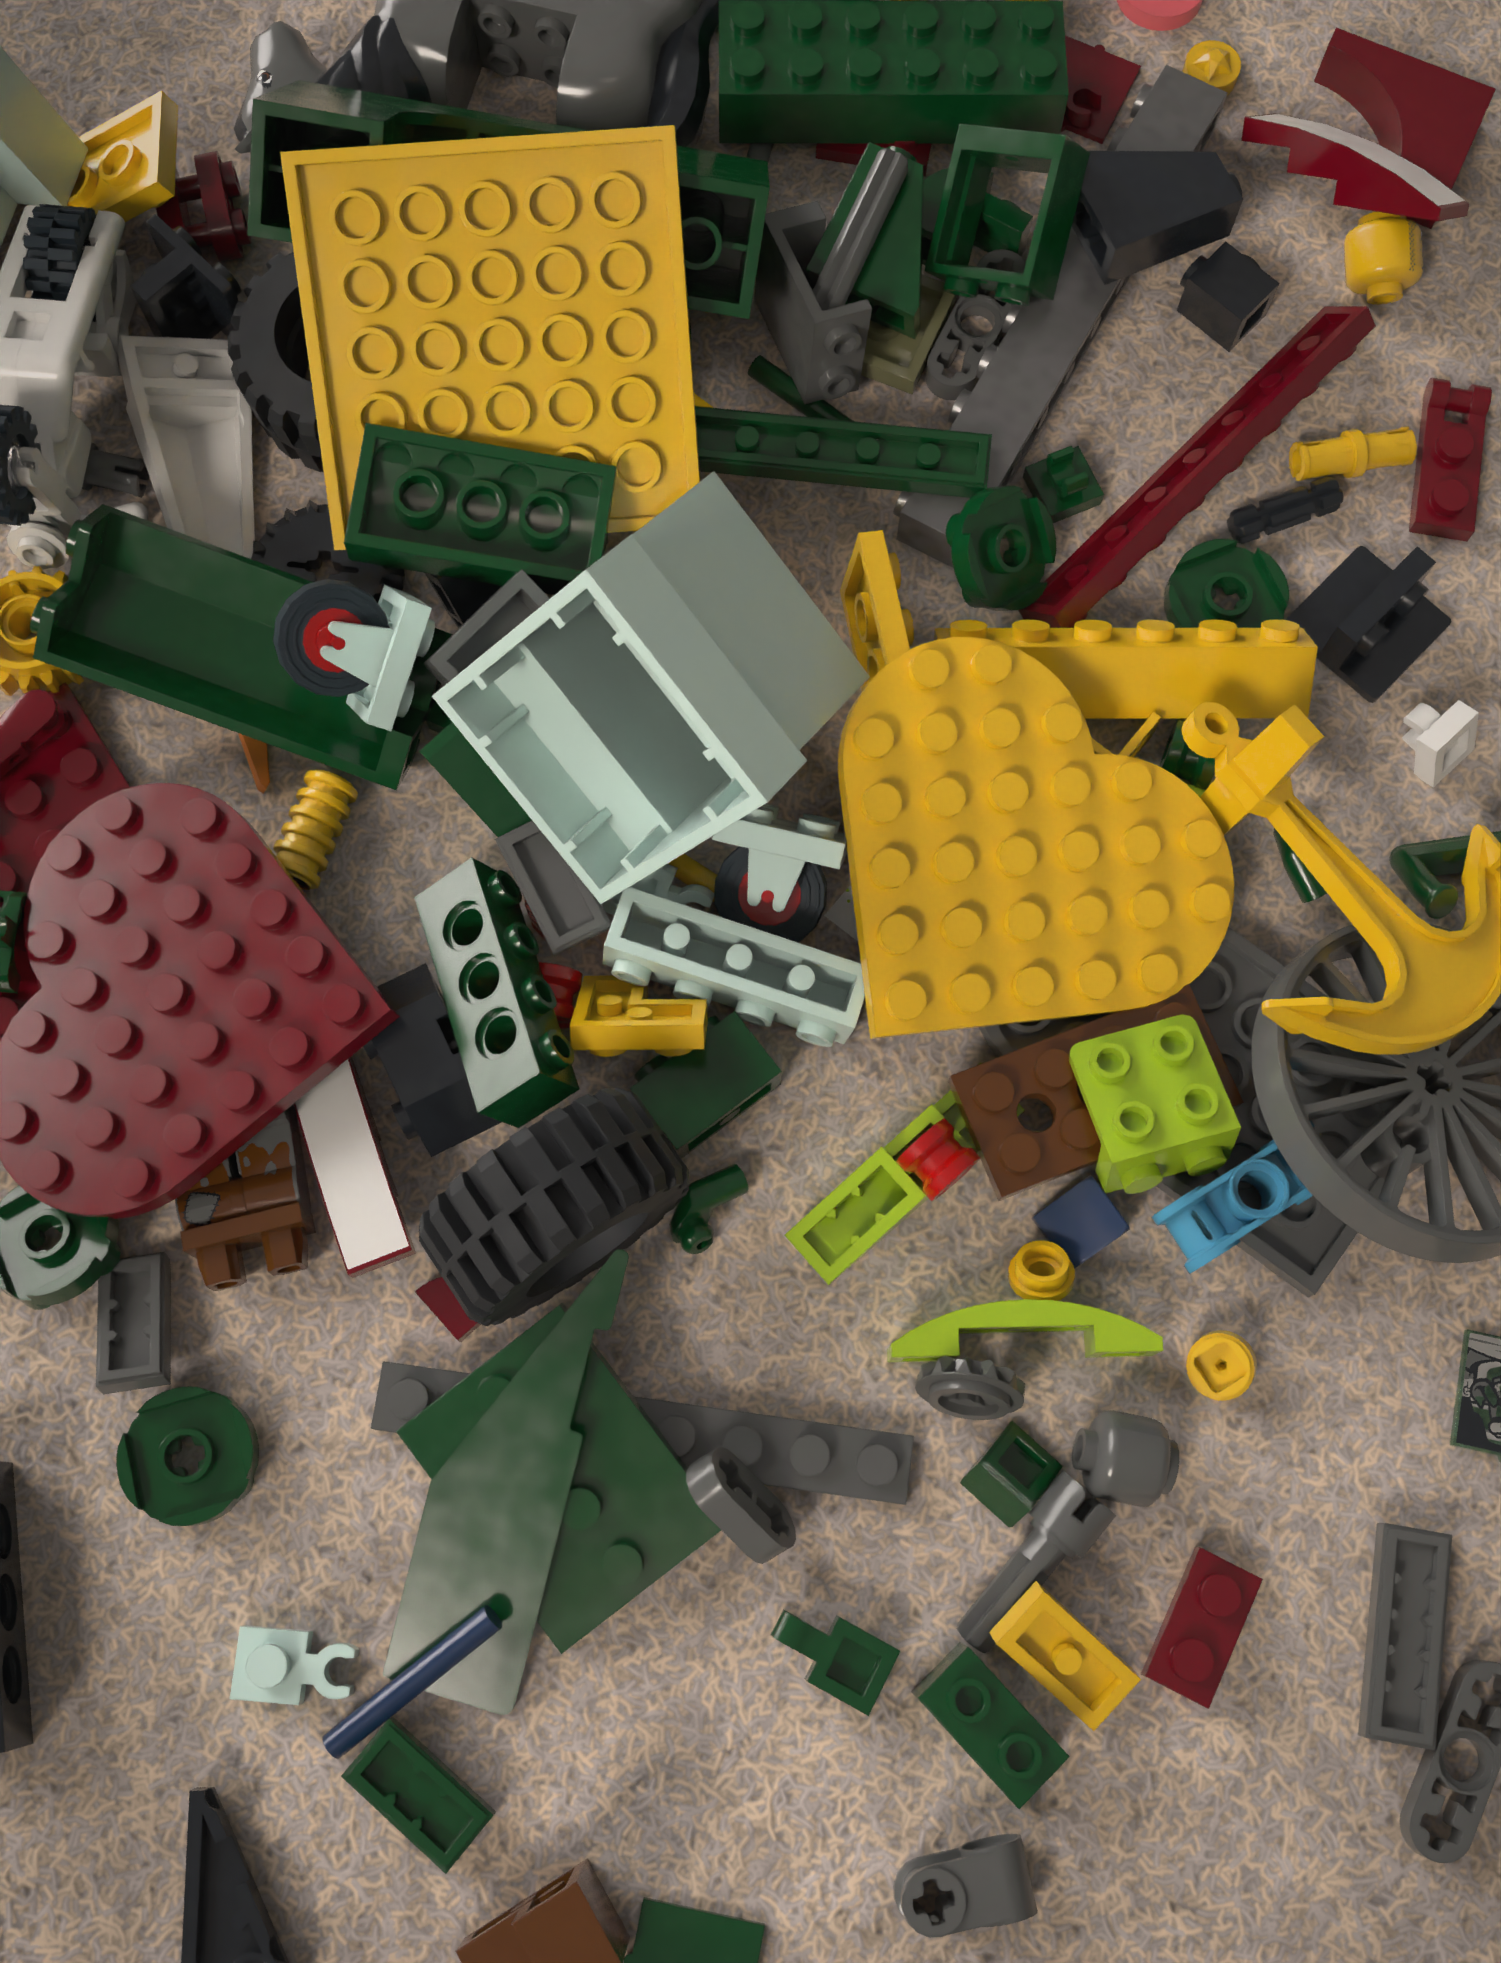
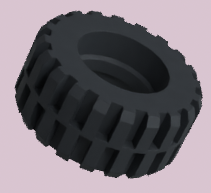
[228,252,324,472]
[419,1087,689,1326]

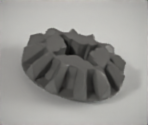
[915,1356,1025,1420]

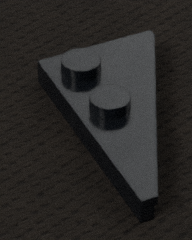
[181,1787,289,1963]

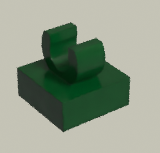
[1023,446,1104,523]

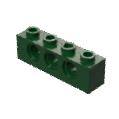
[414,857,580,1128]

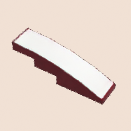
[1241,113,1469,221]
[294,1056,416,1278]

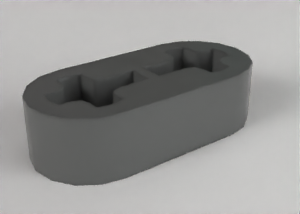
[686,1447,796,1564]

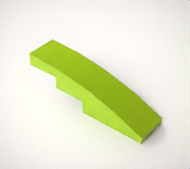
[784,1063,1025,1285]

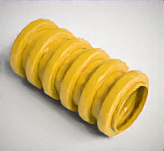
[273,769,358,890]

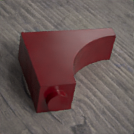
[1314,27,1496,229]

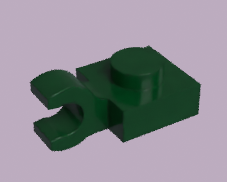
[771,1609,900,1716]

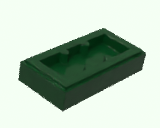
[341,1717,496,1874]

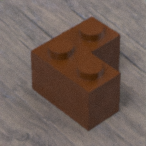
[456,1858,630,1963]

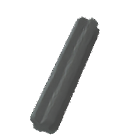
[812,148,908,311]

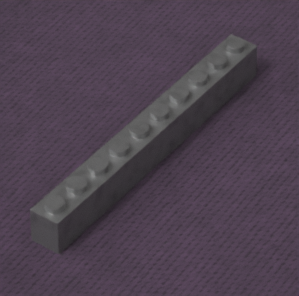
[893,65,1227,568]

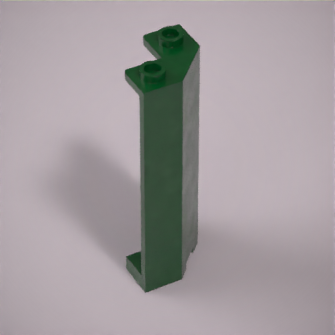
[30,504,453,791]

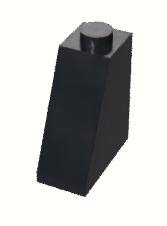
[1072,151,1243,285]

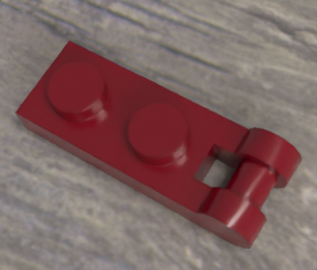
[1409,378,1492,542]

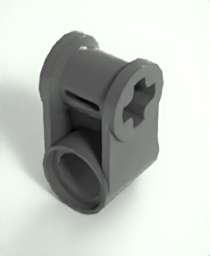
[893,1834,1038,1938]

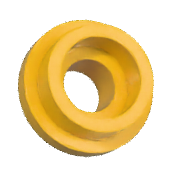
[1008,1240,1075,1301]

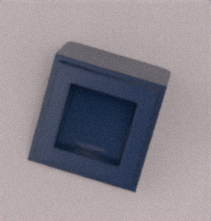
[1032,1175,1130,1269]

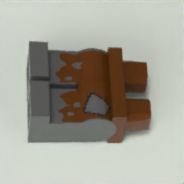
[175,1105,316,1291]

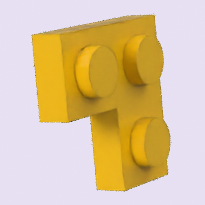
[570,975,708,1057]

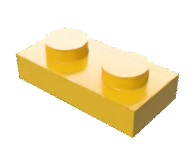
[989,1581,1141,1731]

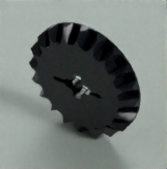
[251,500,405,603]

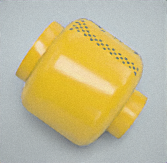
[1344,212,1423,305]

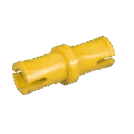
[1289,426,1417,481]

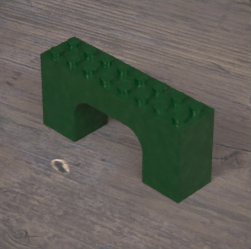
[247,80,770,319]

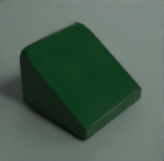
[960,1421,1063,1527]

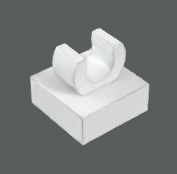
[1402,700,1479,788]

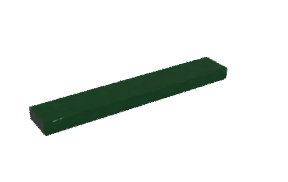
[695,406,992,498]

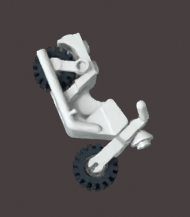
[0,204,148,570]

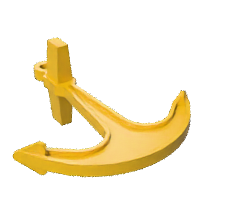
[1181,702,1501,1055]

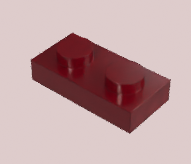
[1141,1547,1263,1709]

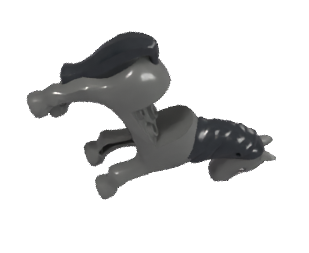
[234,0,719,154]

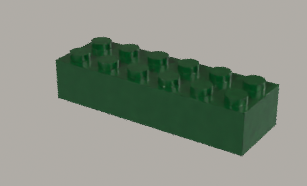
[719,0,1069,144]

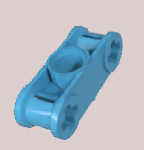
[1151,1120,1315,1274]

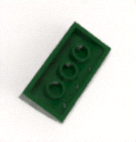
[344,423,617,595]

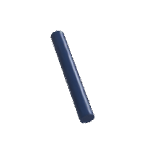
[322,1605,502,1759]

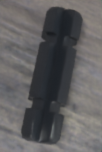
[1227,477,1344,544]

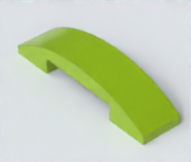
[887,1299,1164,1362]

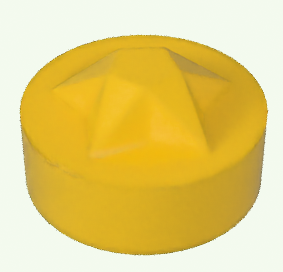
[1182,40,1241,95]
[1186,1330,1257,1401]

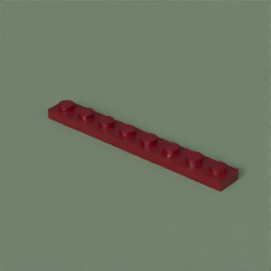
[1018,306,1376,628]

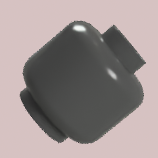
[1072,1410,1180,1507]

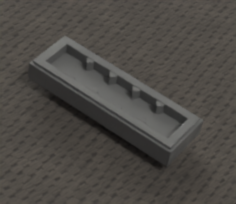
[1358,1523,1452,1750]

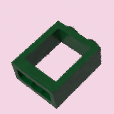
[924,124,1090,306]

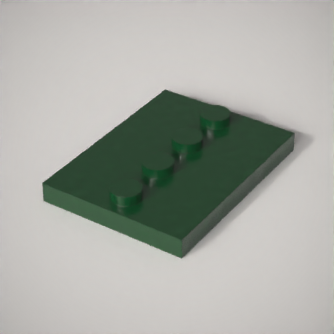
[396,1302,721,1654]

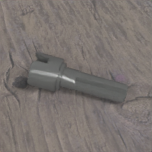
[956,1471,1116,1653]

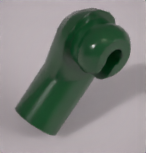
[669,1164,748,1254]

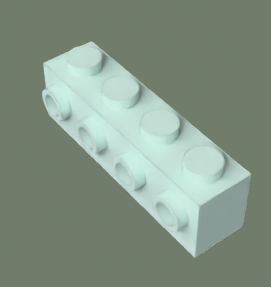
[602,887,865,1047]

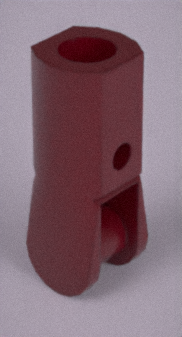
[0,689,67,778]

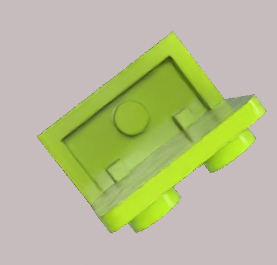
[1069,1014,1241,1194]

